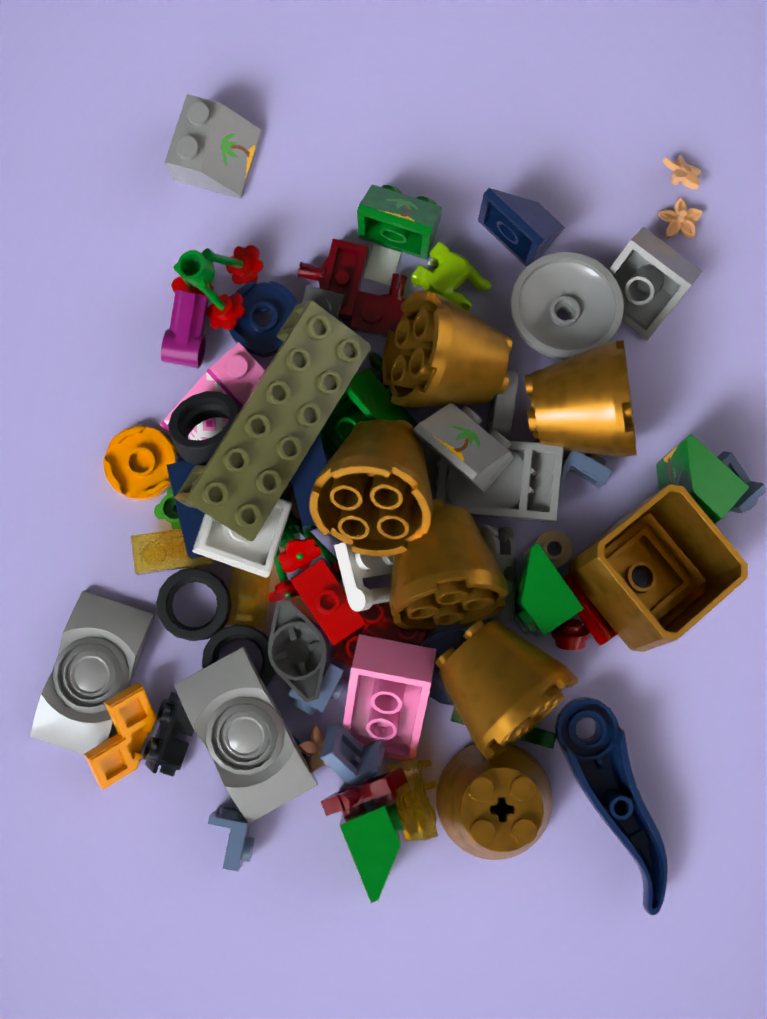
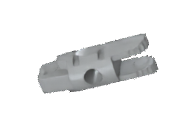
[480,525,517,624]

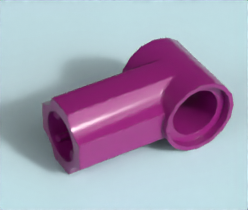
[161,290,209,369]

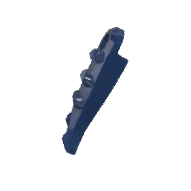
[555,697,668,915]

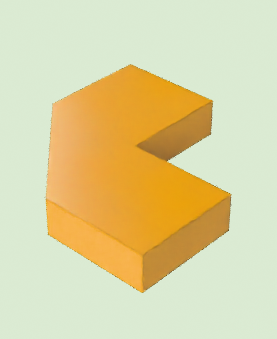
[84,682,157,790]

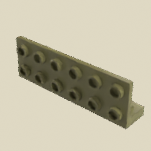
[174,300,371,541]

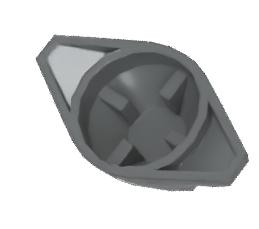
[268,599,327,702]

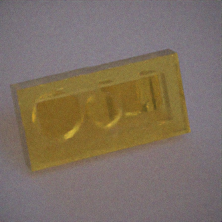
[131,529,213,575]
[227,566,272,628]
[387,758,438,841]

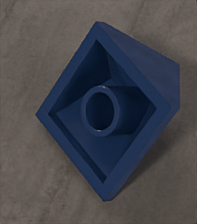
[478,188,565,267]

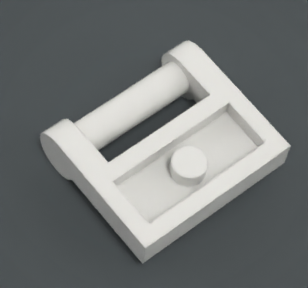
[334,542,394,611]

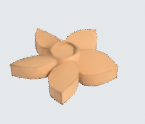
[662,155,702,190]
[658,197,703,239]
[298,725,327,772]

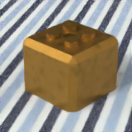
[569,484,748,652]

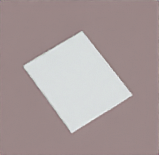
[363,244,402,286]

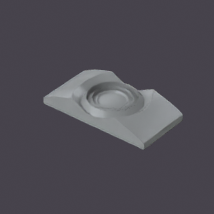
[417,435,564,522]
[30,591,156,754]
[174,646,318,823]

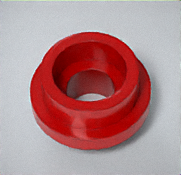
[551,619,590,650]

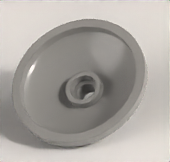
[510,252,624,360]

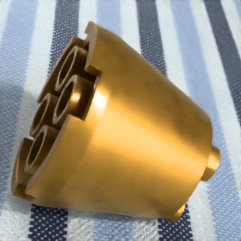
[382,290,513,408]
[525,340,637,457]
[309,419,433,556]
[389,500,509,632]
[435,620,578,761]
[436,742,553,860]

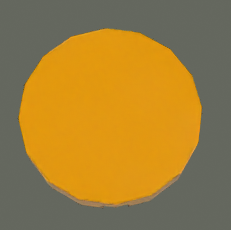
[103,425,179,501]

